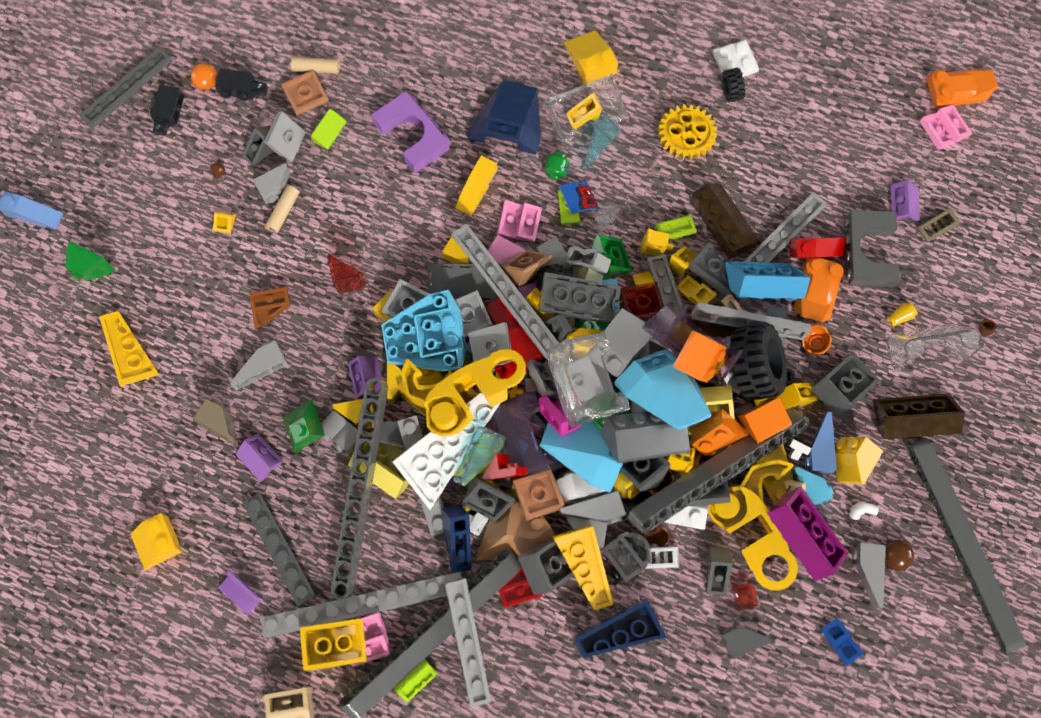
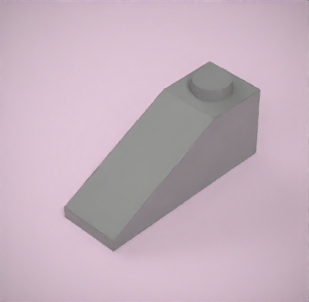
[230,341,288,390]
[559,491,626,524]
[852,542,885,609]

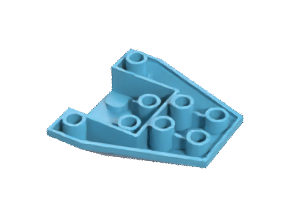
[381,290,467,372]
[615,349,711,430]
[540,417,623,493]

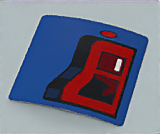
[560,181,599,214]

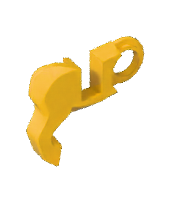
[401,349,526,437]
[708,460,798,590]

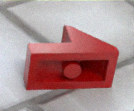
[482,453,528,481]

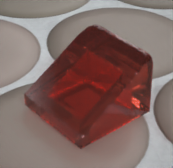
[732,582,759,611]

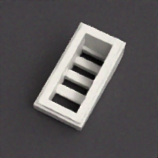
[646,547,679,568]

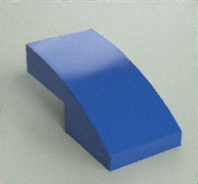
[821,618,864,667]

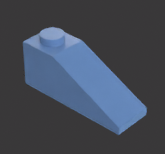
[0,191,63,229]
[804,412,837,474]

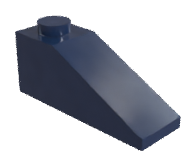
[442,505,472,573]

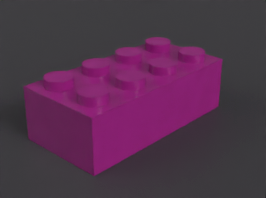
[767,486,849,582]

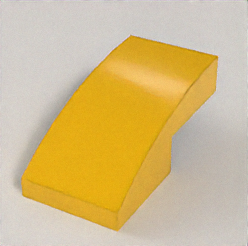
[676,275,717,305]

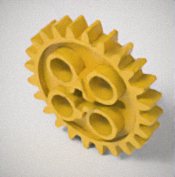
[658,104,717,160]

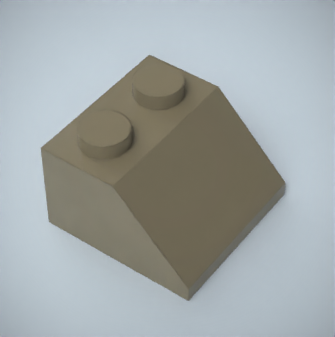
[193,399,238,445]

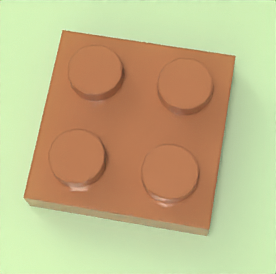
[281,70,329,115]
[512,469,565,521]

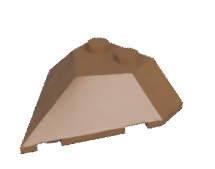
[474,486,556,561]

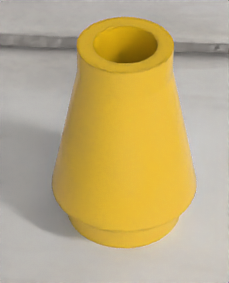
[887,302,917,327]

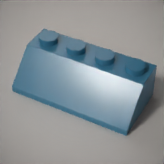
[725,261,811,300]

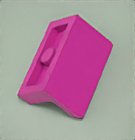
[539,395,581,437]

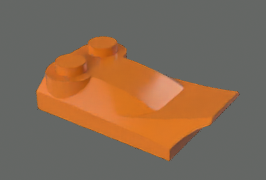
[926,69,998,109]
[793,257,844,323]

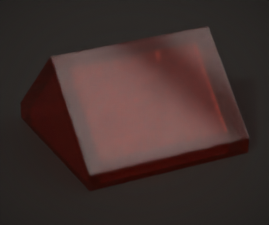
[327,254,366,294]
[620,282,666,320]

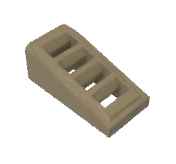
[917,208,961,243]

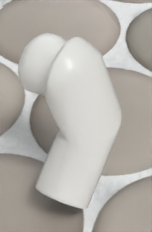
[849,502,879,520]

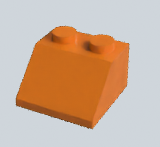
[673,331,727,382]
[692,409,749,456]

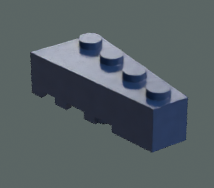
[572,599,667,658]

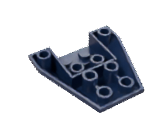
[467,80,541,155]

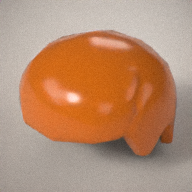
[190,63,218,90]
[802,324,832,355]

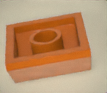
[736,397,792,443]

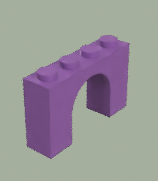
[371,91,450,173]

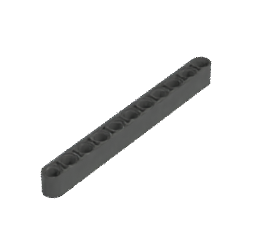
[331,378,388,600]
[628,408,809,533]
[907,439,1026,654]
[339,549,522,718]

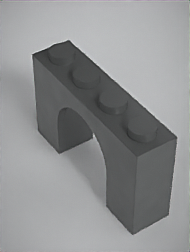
[844,210,900,288]

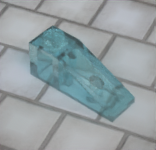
[582,115,622,172]
[453,425,506,486]

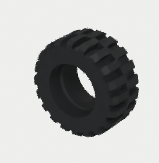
[729,322,788,400]

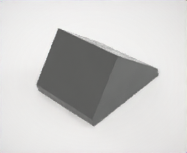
[620,457,671,491]
[461,476,515,522]

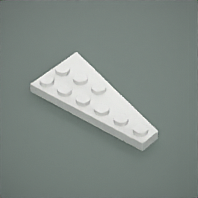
[393,393,500,510]

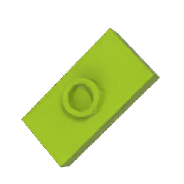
[558,190,580,226]
[655,215,697,241]
[393,659,438,703]

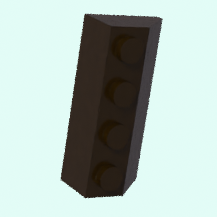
[690,184,761,260]
[873,393,965,440]

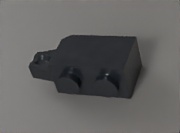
[215,68,268,101]
[150,85,184,136]

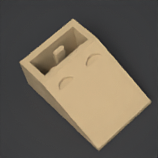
[264,687,314,718]

